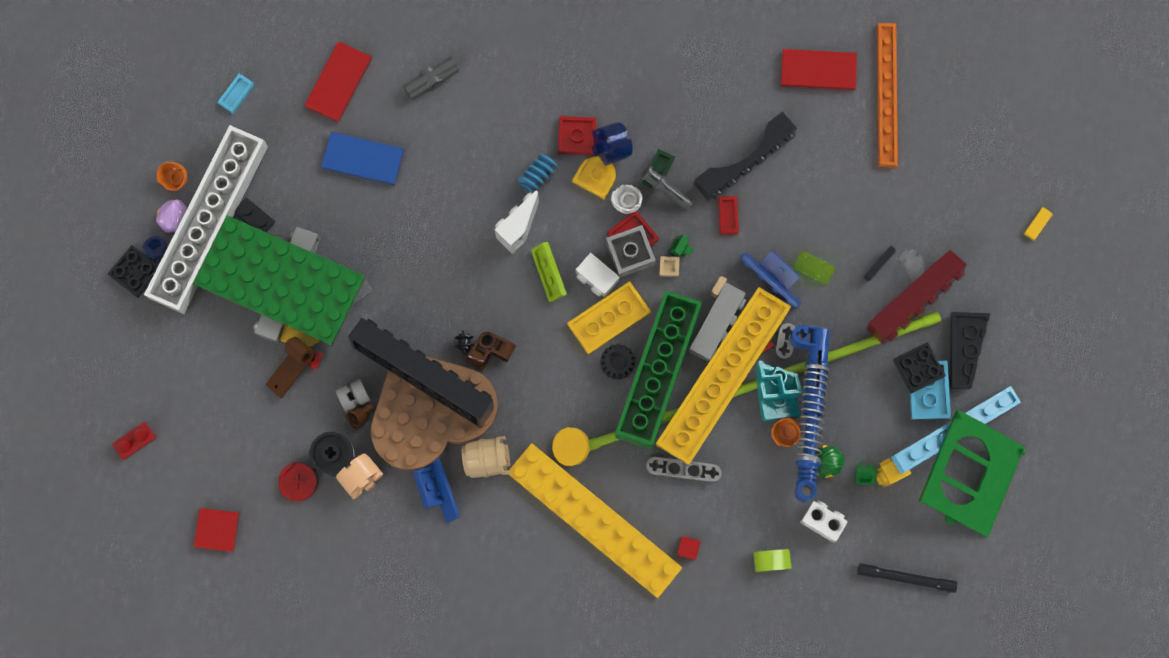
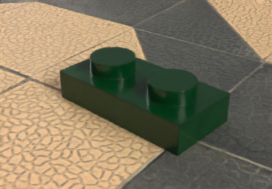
[642,149,675,191]

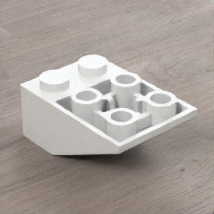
[495,190,539,254]

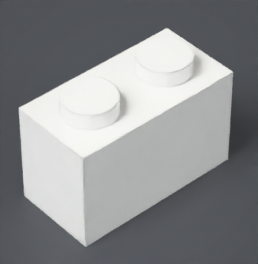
[576,253,620,298]

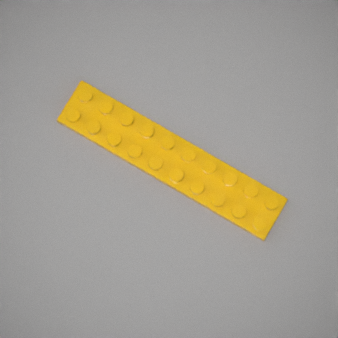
[656,287,791,465]
[508,443,682,599]

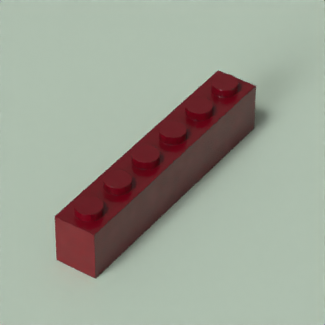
[867,250,967,345]

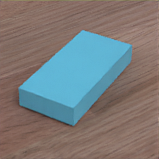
[217,73,255,114]

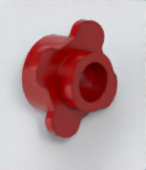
[308,348,324,370]

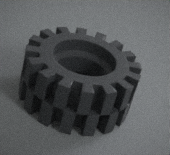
[601,344,635,380]

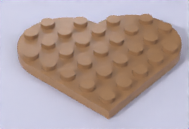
[371,357,497,470]

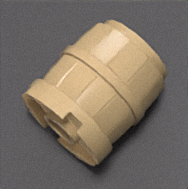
[462,435,510,478]

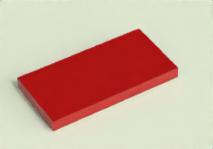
[304,41,372,123]
[781,49,857,90]

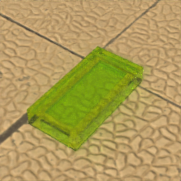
[793,250,836,285]

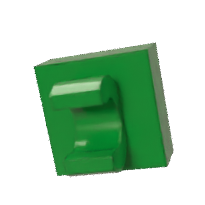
[668,235,693,256]
[854,462,877,485]

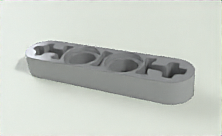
[646,457,722,482]

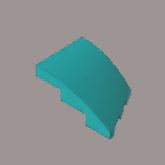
[757,361,802,422]

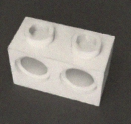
[800,500,848,543]

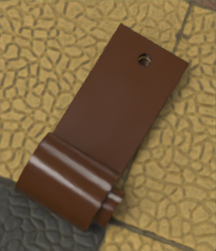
[265,337,314,398]

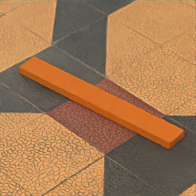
[877,23,898,168]

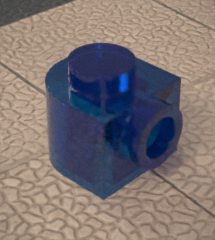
[142,236,168,261]

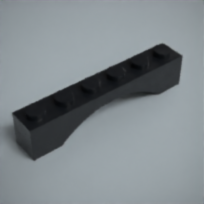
[694,111,797,201]

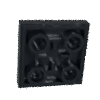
[108,245,159,298]
[893,342,946,394]

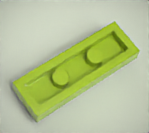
[531,242,567,302]

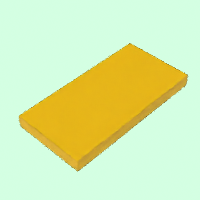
[567,281,651,355]

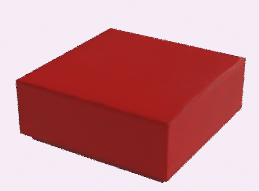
[677,536,701,560]

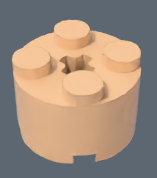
[336,453,384,500]

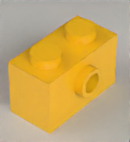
[876,458,912,488]

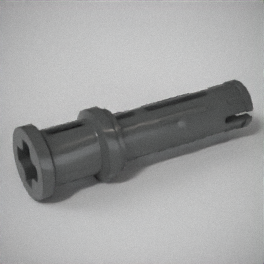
[640,165,693,211]

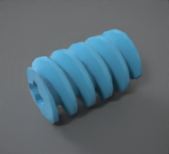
[518,154,558,194]

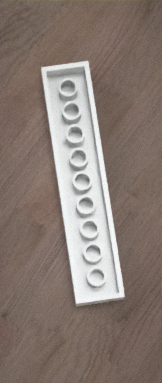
[144,125,268,314]

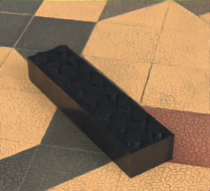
[348,317,494,429]

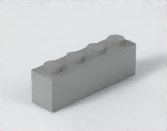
[689,282,746,363]

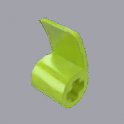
[753,549,791,572]

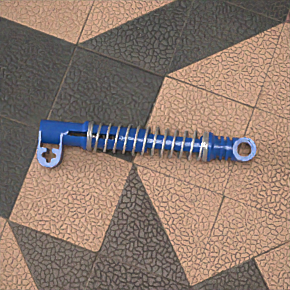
[790,325,830,503]

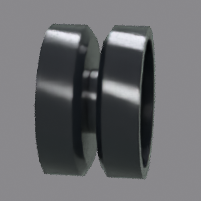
[309,432,356,477]

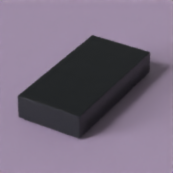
[864,246,896,281]

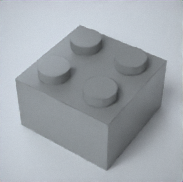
[606,225,656,277]

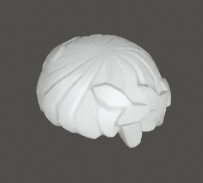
[611,185,643,214]

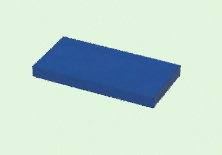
[321,132,404,185]

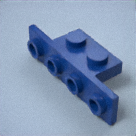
[740,251,802,308]
[412,458,460,523]

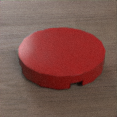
[278,463,318,502]

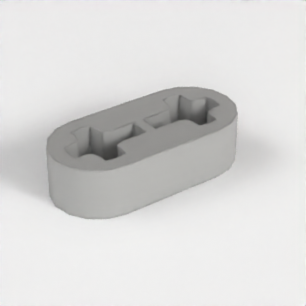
[775,323,795,360]

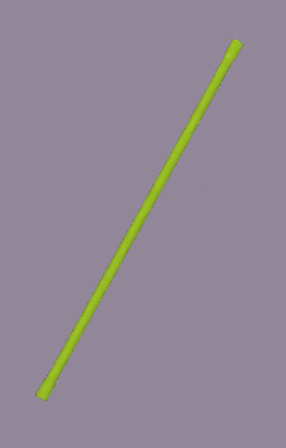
[588,311,941,451]

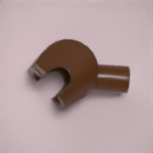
[345,402,374,429]

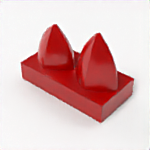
[112,422,157,460]

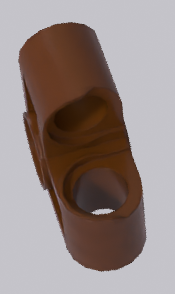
[466,331,516,370]

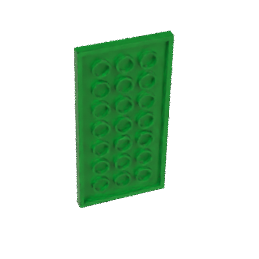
[193,215,366,346]

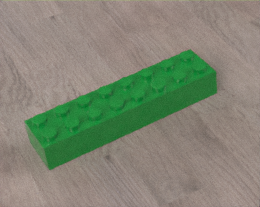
[615,290,702,450]

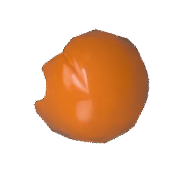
[156,162,188,191]
[771,418,802,447]

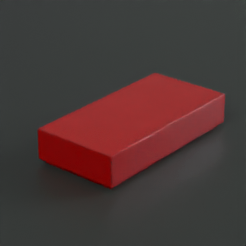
[718,196,739,235]

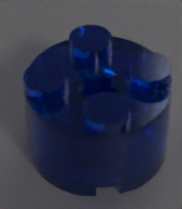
[592,122,633,166]

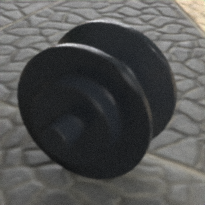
[454,330,474,354]

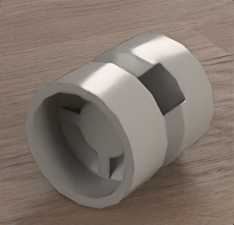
[336,378,371,412]

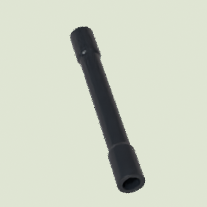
[857,563,957,593]

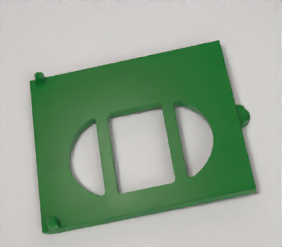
[918,409,1026,537]

